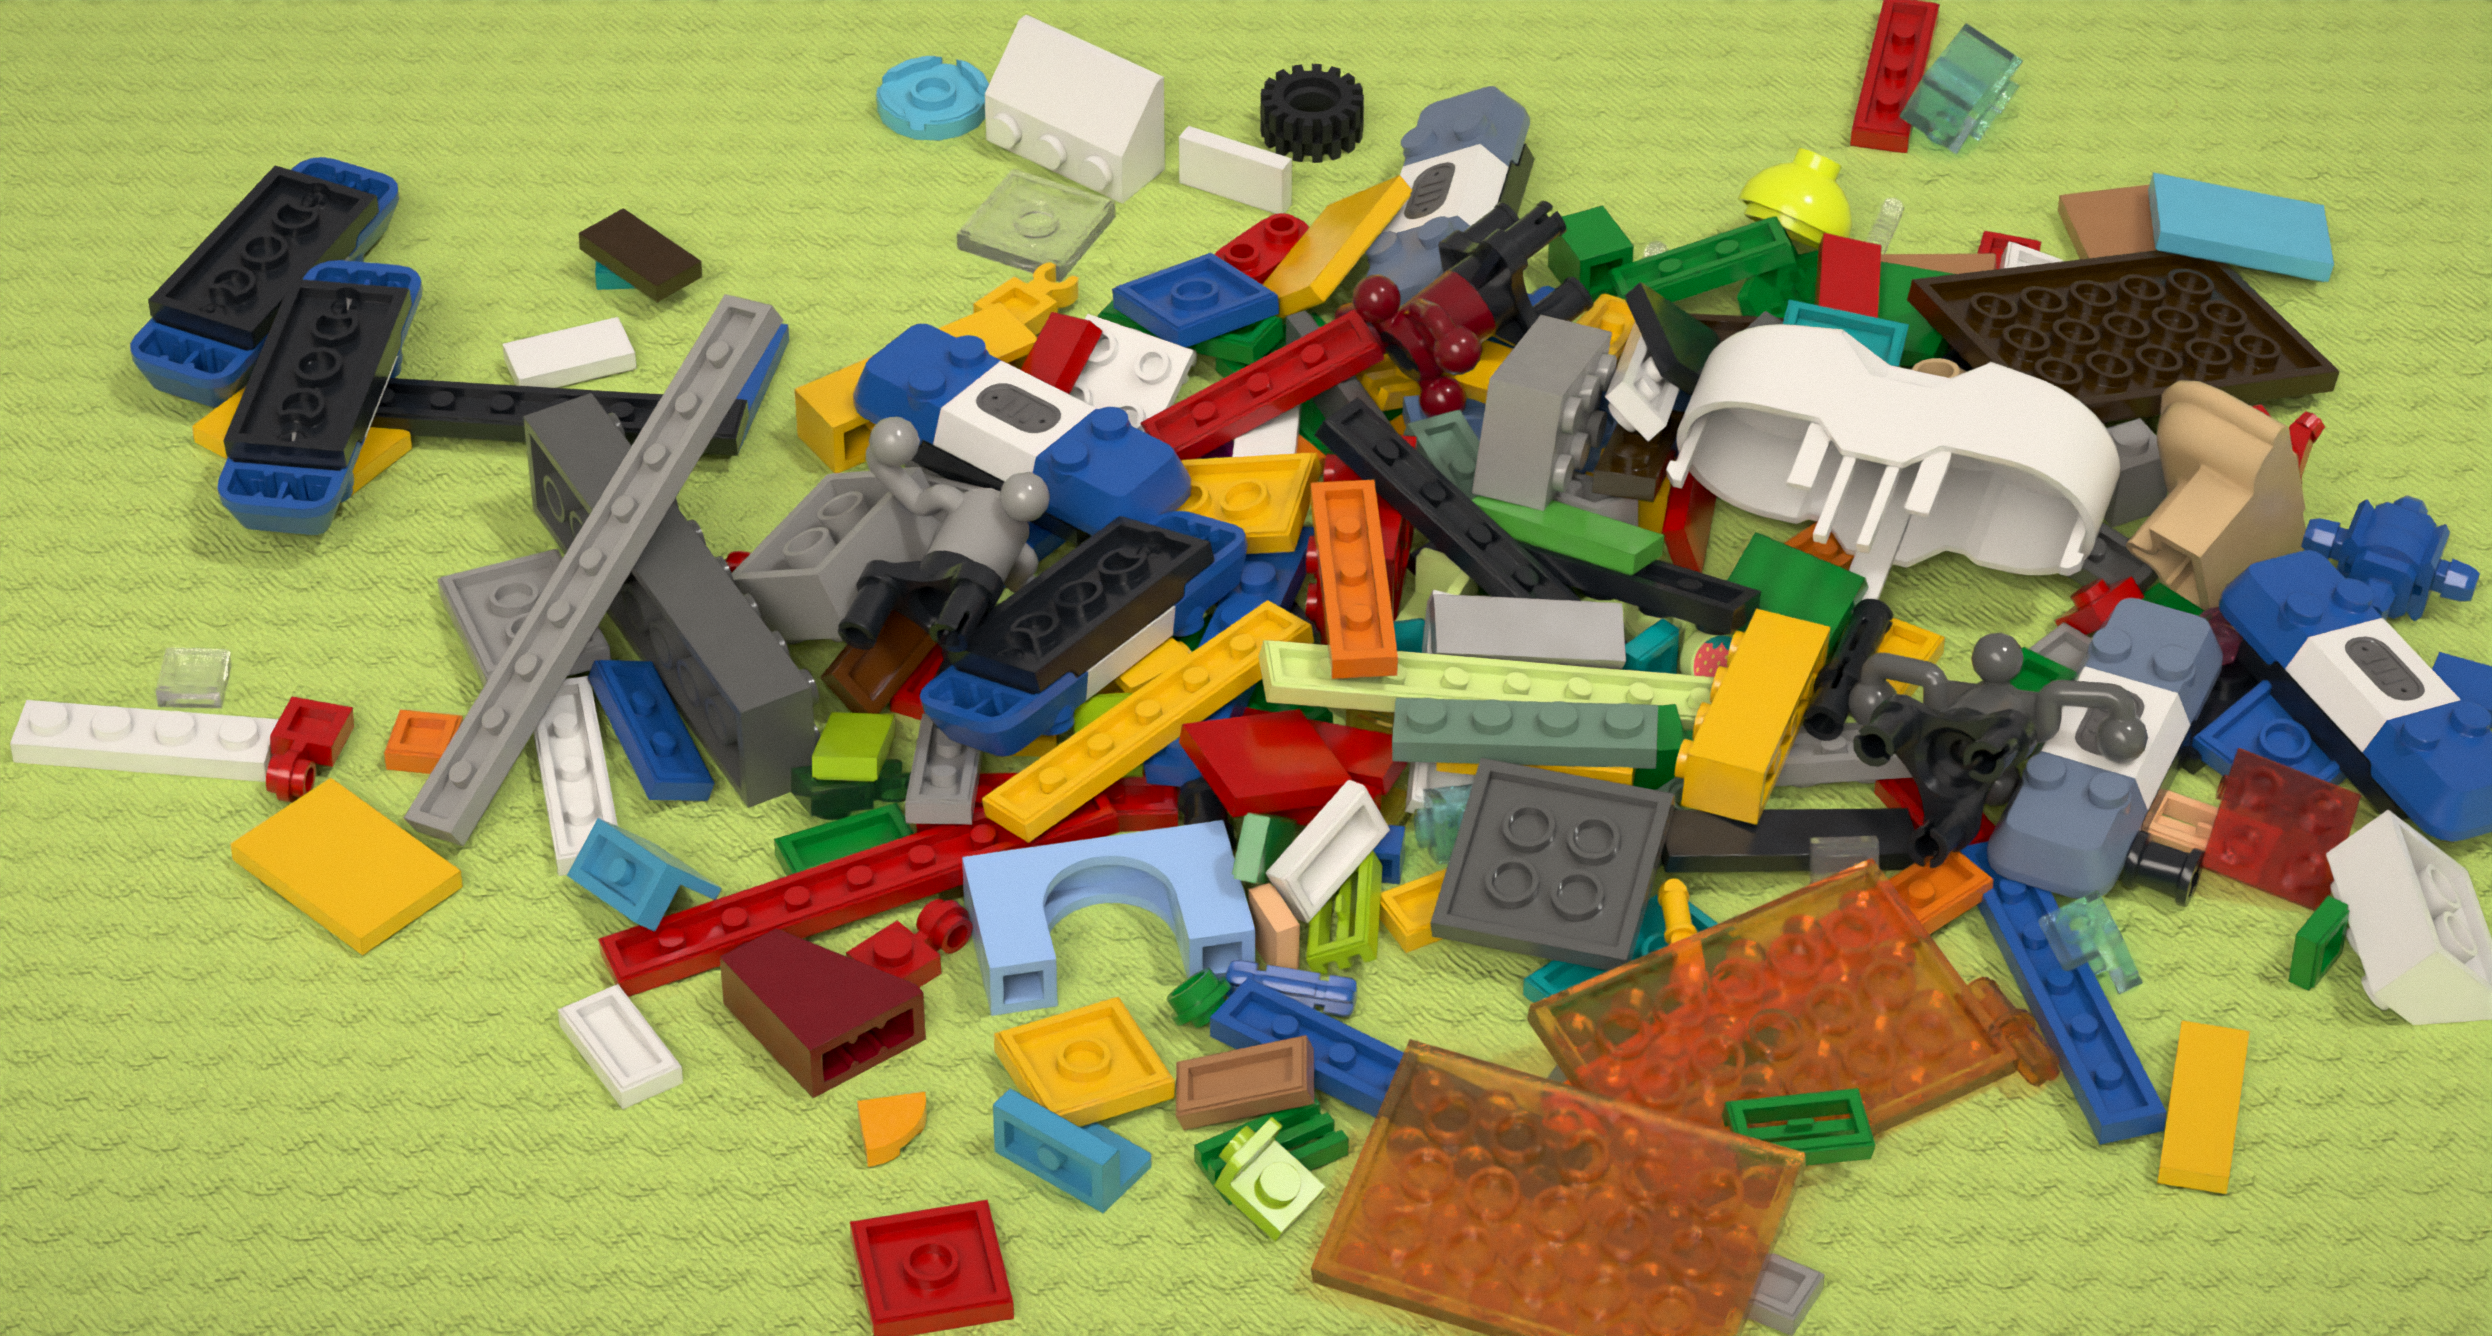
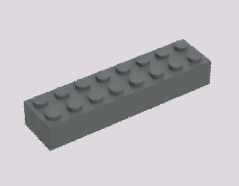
[523,393,820,808]

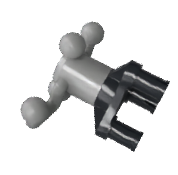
[838,417,1050,680]

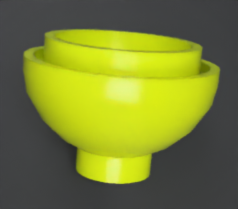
[1738,148,1852,249]

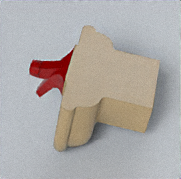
[2126,380,2325,615]

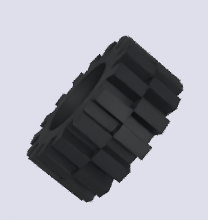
[1260,64,1364,163]

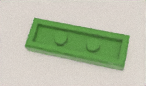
[1472,495,1665,575]

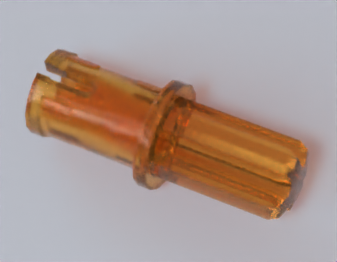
[1959,977,2060,1087]

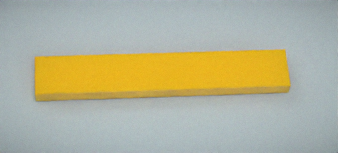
[982,600,1314,843]

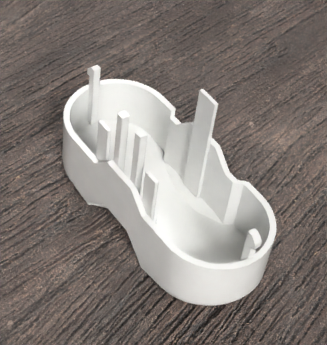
[1666,324,2120,600]

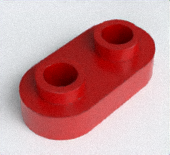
[1214,213,1310,285]

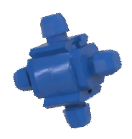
[2301,495,2480,621]

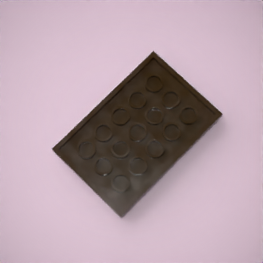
[1907,250,2340,424]

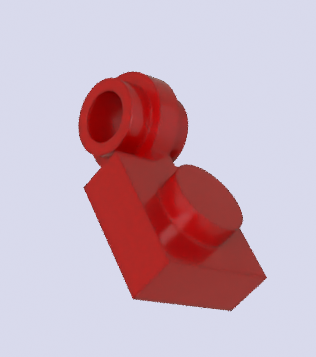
[266,696,354,803]
[846,899,973,988]

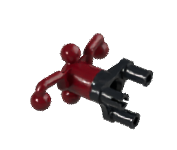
[1334,200,1594,418]

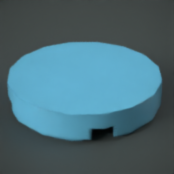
[876,56,989,141]

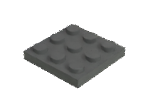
[1430,758,1675,974]

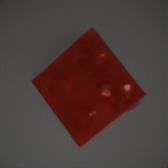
[2200,748,2361,911]

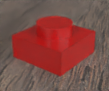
[2055,576,2144,635]

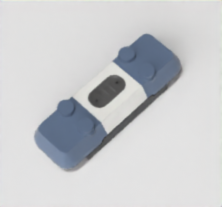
[1366,86,1535,327]
[1987,598,2223,900]

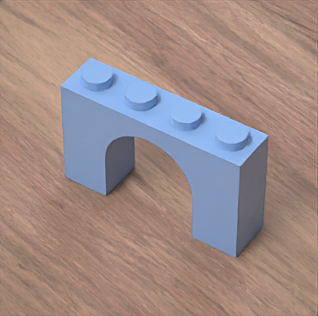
[962,820,1255,1016]

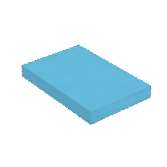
[2148,172,2334,282]

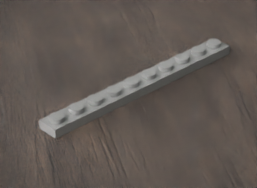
[404,294,783,846]

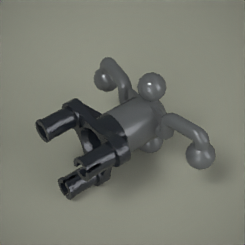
[1848,632,2148,868]

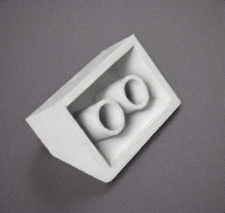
[985,15,1165,204]
[2326,810,2492,1025]

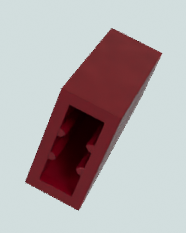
[720,928,926,1098]

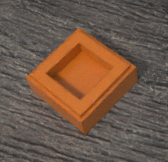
[384,710,463,774]

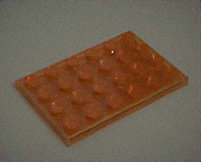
[1527,858,2021,1218]
[1311,1039,1806,1336]

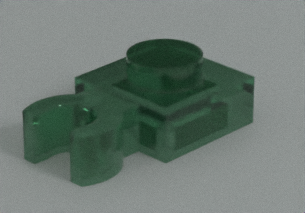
[791,759,911,820]

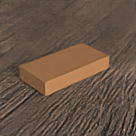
[1176,1035,1314,1130]

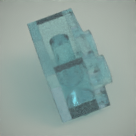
[1899,23,2023,155]

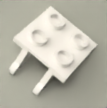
[1069,314,1197,432]

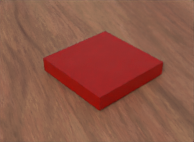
[1179,709,1353,818]
[850,1200,1014,1336]

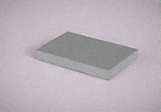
[437,549,611,686]

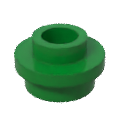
[1166,967,1231,1029]

